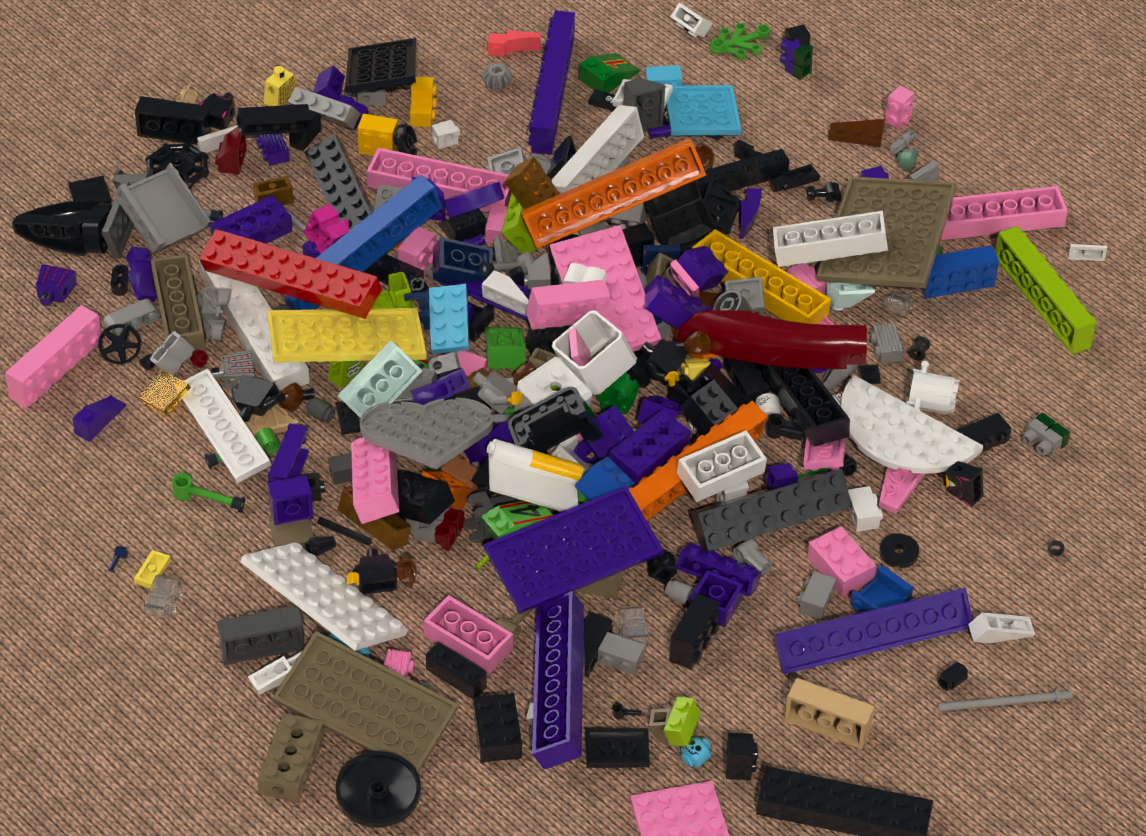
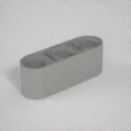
[103,299,160,337]

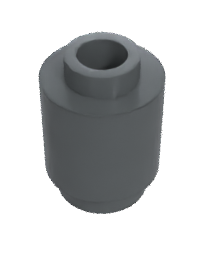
[306,397,335,423]

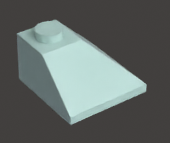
[826,282,875,311]

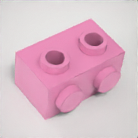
[885,85,914,129]

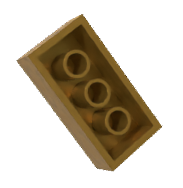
[504,156,561,209]

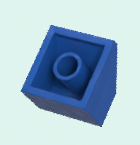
[574,457,635,501]

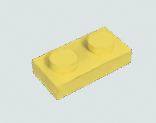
[134,550,171,590]

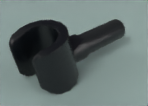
[612,703,642,720]

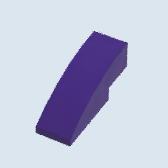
[444,181,505,218]
[738,188,762,239]

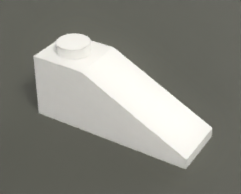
[482,270,529,316]
[968,612,1035,643]

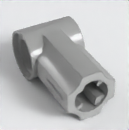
[733,538,772,576]

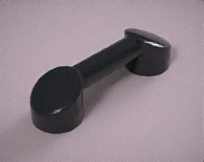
[507,266,525,286]

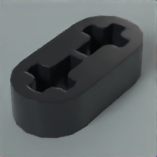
[110,264,129,296]

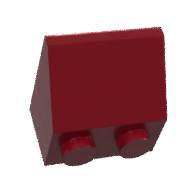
[215,127,247,175]

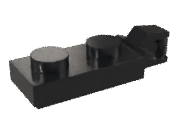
[770,164,820,192]

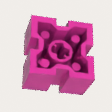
[304,204,351,254]

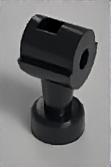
[807,181,841,202]

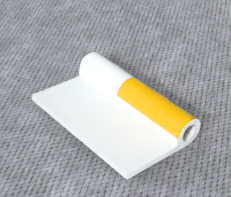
[487,439,583,512]

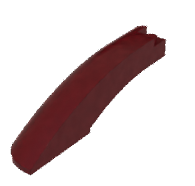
[676,310,867,369]

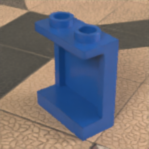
[850,565,913,612]

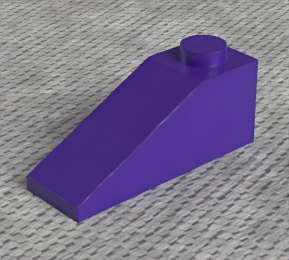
[72,396,126,442]

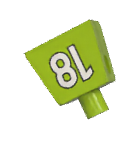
[328,361,365,389]

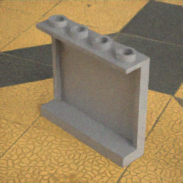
[114,163,211,253]

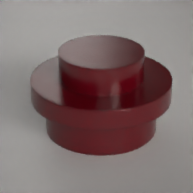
[190,349,208,368]

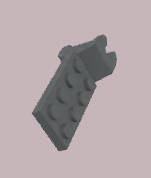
[102,169,153,258]
[463,491,561,543]

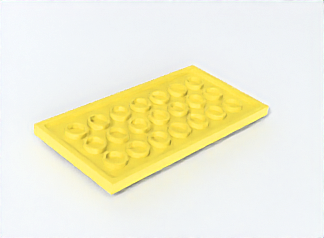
[267,308,426,363]

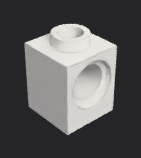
[432,120,460,149]

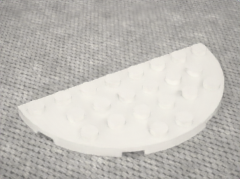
[841,375,983,474]

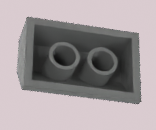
[623,78,666,132]

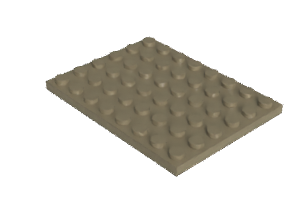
[816,176,957,288]

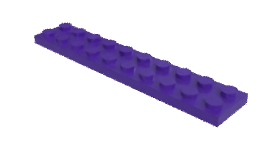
[774,588,973,674]

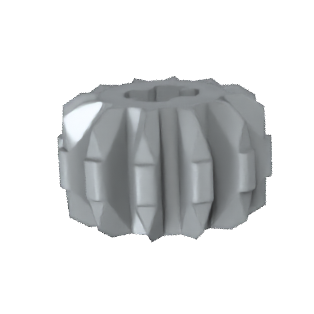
[483,63,512,91]

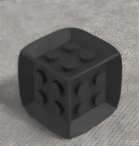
[644,180,713,245]

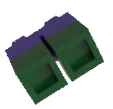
[780,39,813,80]

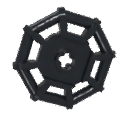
[145,142,209,189]

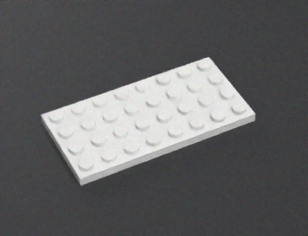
[240,542,408,651]

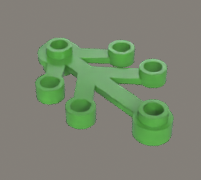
[709,23,771,60]

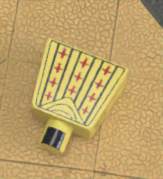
[264,66,297,106]

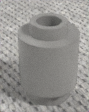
[665,580,694,606]

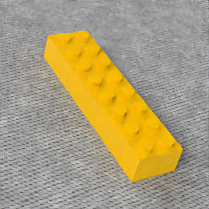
[692,229,831,324]

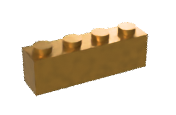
[338,487,411,550]

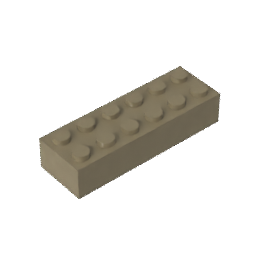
[151,254,205,350]

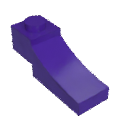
[126,246,157,302]
[410,368,470,405]

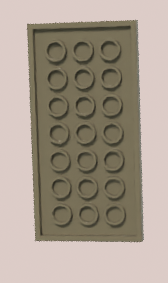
[272,631,459,773]

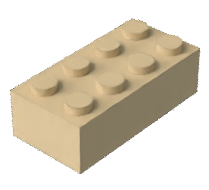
[785,678,875,749]

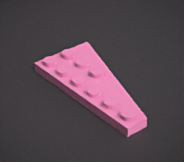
[879,467,925,514]

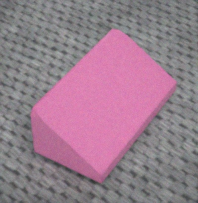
[457,350,487,378]

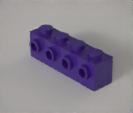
[677,544,762,597]

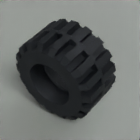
[526,325,572,354]

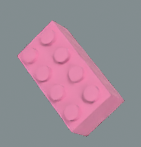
[526,279,610,330]
[423,595,513,675]

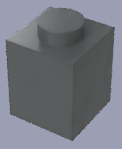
[328,453,352,485]

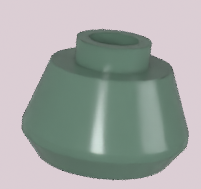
[897,149,918,172]

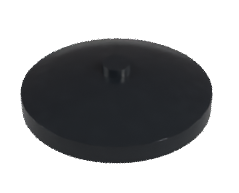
[335,751,421,828]

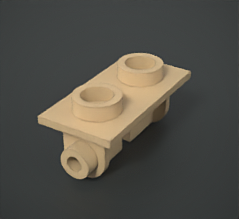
[176,83,198,104]

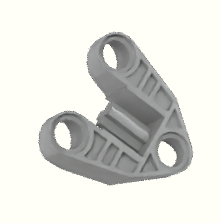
[197,287,231,341]

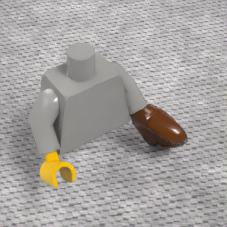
[472,362,536,415]

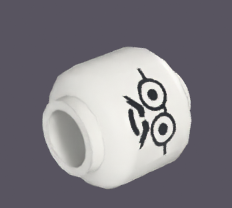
[756,393,781,422]

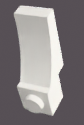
[248,651,302,695]

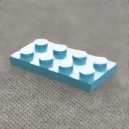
[429,284,469,354]

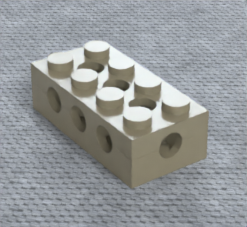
[257,713,325,803]

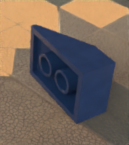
[433,237,493,283]

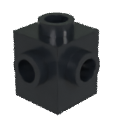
[647,550,678,584]

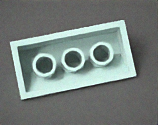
[337,340,422,418]

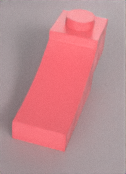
[488,30,541,57]

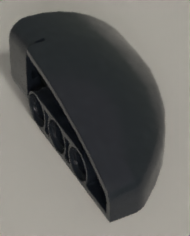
[12,200,112,256]

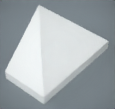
[1068,244,1107,261]

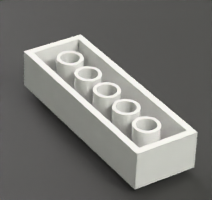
[773,211,888,267]

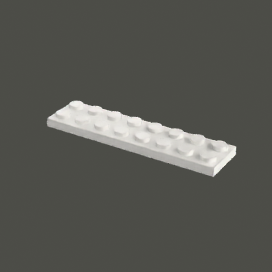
[174,368,272,483]

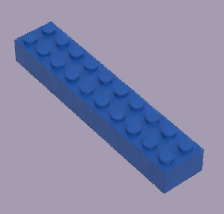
[282,175,442,310]

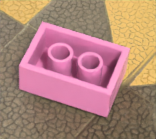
[807,526,876,597]

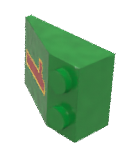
[579,53,640,93]

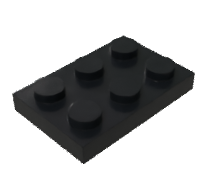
[586,728,650,768]

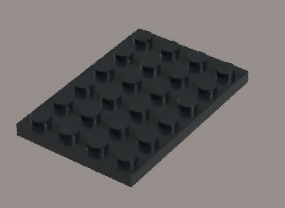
[345,38,418,94]

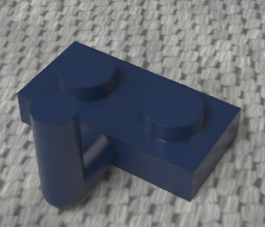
[404,290,430,330]

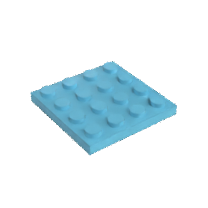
[666,85,741,136]

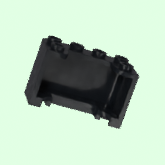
[508,387,604,455]

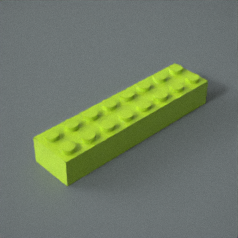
[995,226,1096,355]

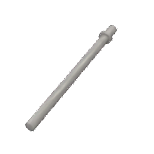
[937,690,1072,712]

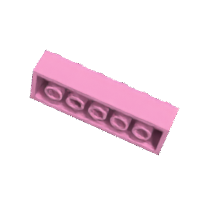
[5,305,101,408]
[351,438,399,524]

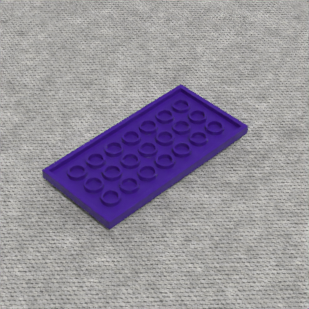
[483,486,664,614]

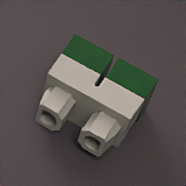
[1022,412,1070,456]

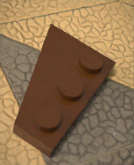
[828,119,885,147]

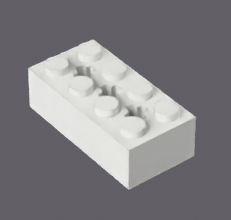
[677,431,767,502]

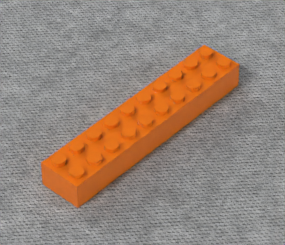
[521,138,706,249]
[628,401,768,521]

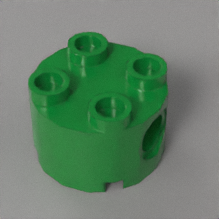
[596,373,639,415]

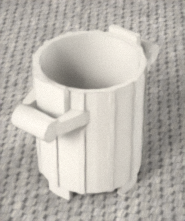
[906,361,960,414]

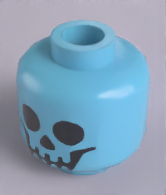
[680,737,712,768]

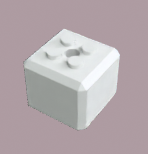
[552,311,637,395]
[514,357,593,413]

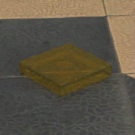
[138,371,191,415]

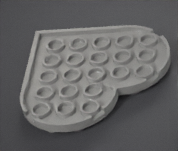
[360,398,493,469]

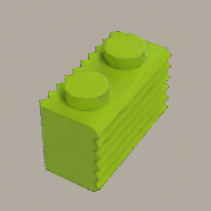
[663,697,701,747]

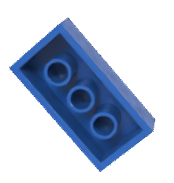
[921,245,999,299]

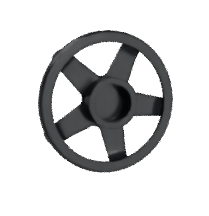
[98,324,141,364]

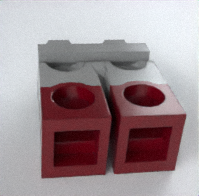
[406,507,465,552]

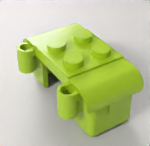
[371,272,415,309]

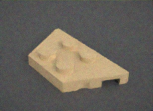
[236,404,299,437]

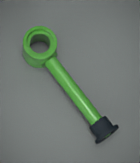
[204,428,280,469]
[172,473,245,513]

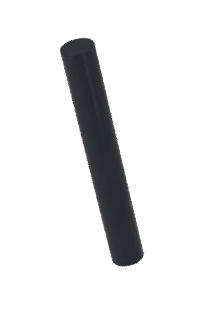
[317,517,372,546]

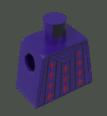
[36,264,77,306]

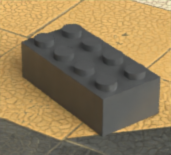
[217,606,304,665]

